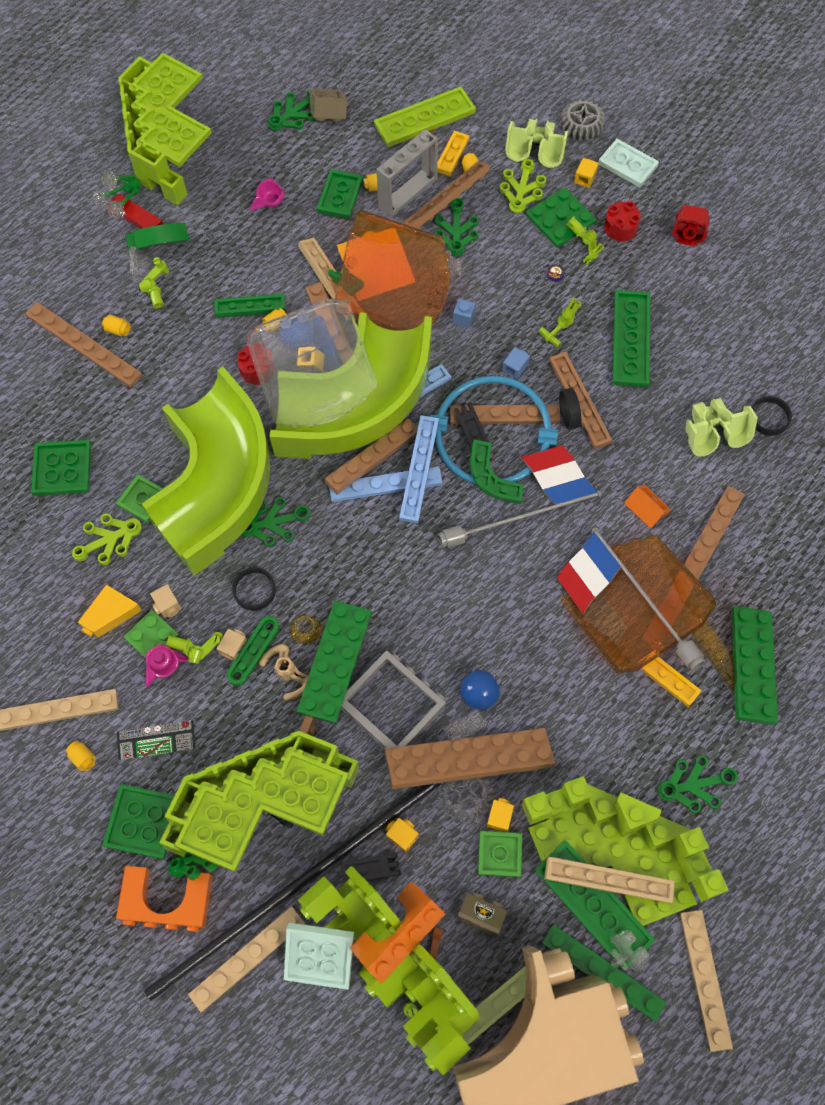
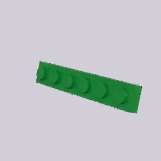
[542,925,667,1022]

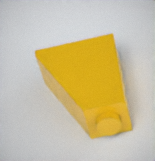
[78,585,142,637]

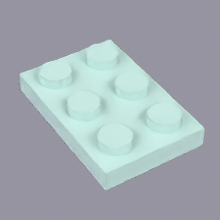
[598,139,659,188]

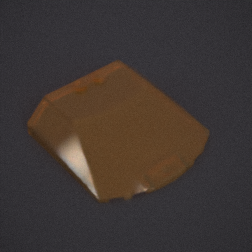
[335,209,450,331]
[561,535,716,673]

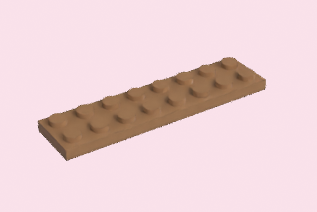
[385,728,555,789]

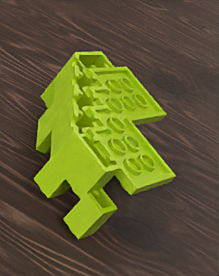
[118,53,212,206]
[159,731,359,872]
[522,776,729,926]
[298,866,480,1076]

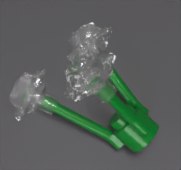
[91,169,140,219]

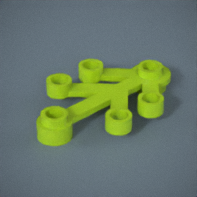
[499,159,546,214]
[72,513,142,566]

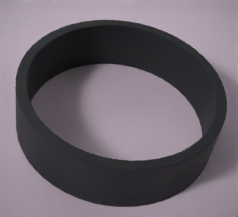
[559,388,582,430]
[752,396,792,436]
[232,567,276,611]

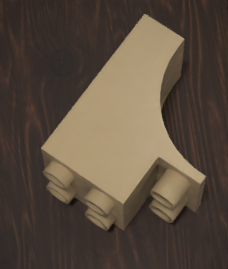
[453,945,644,1105]

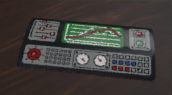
[117,720,196,760]

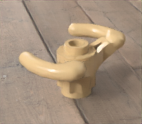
[259,644,308,701]

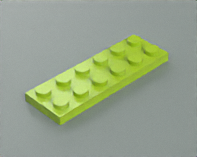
[374,86,476,147]

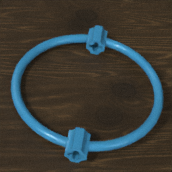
[430,376,558,485]

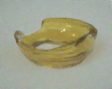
[290,615,322,644]

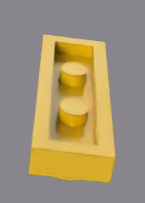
[437,131,469,177]
[640,653,702,707]

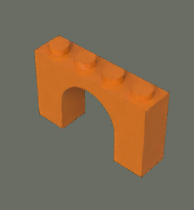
[116,866,213,932]
[350,881,445,984]

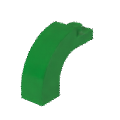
[125,223,189,252]

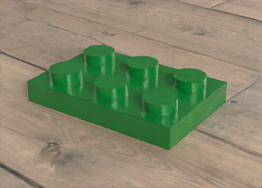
[317,169,363,220]

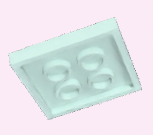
[284,923,354,990]

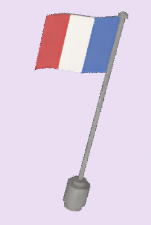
[438,446,602,548]
[557,527,706,671]

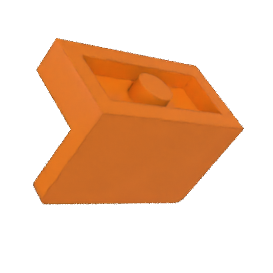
[624,484,671,528]

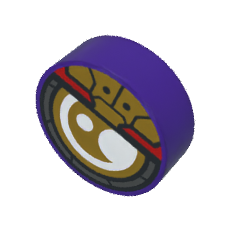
[547,264,565,282]

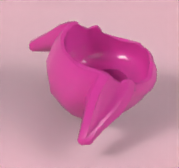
[250,177,285,211]
[145,644,188,687]

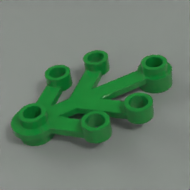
[268,90,316,131]
[434,198,479,257]
[241,497,310,547]
[658,755,738,814]
[168,852,218,881]

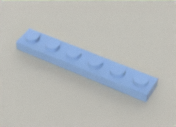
[399,415,439,524]
[330,466,442,502]

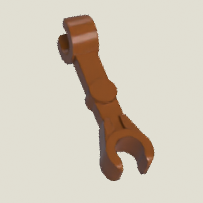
[429,927,443,960]

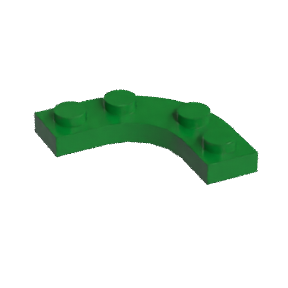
[469,439,524,504]

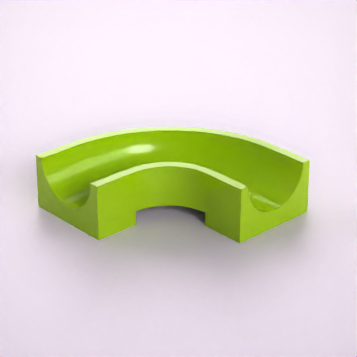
[270,312,432,459]
[142,367,271,576]

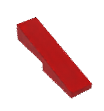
[107,193,163,229]

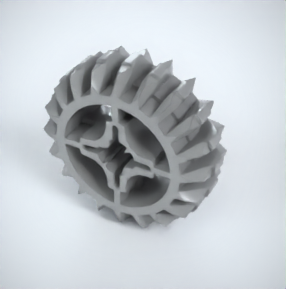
[560,99,605,141]

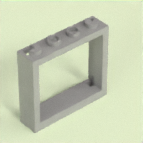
[376,129,438,218]
[341,650,446,749]

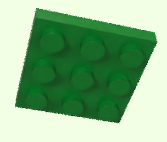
[525,187,597,248]
[31,440,91,496]
[102,784,175,860]

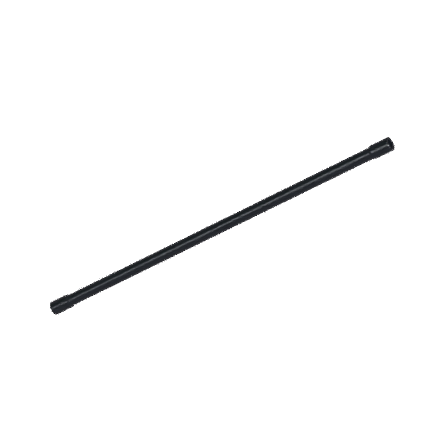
[144,782,444,1001]

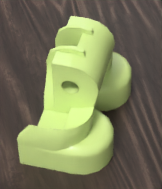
[505,118,568,168]
[685,398,758,457]

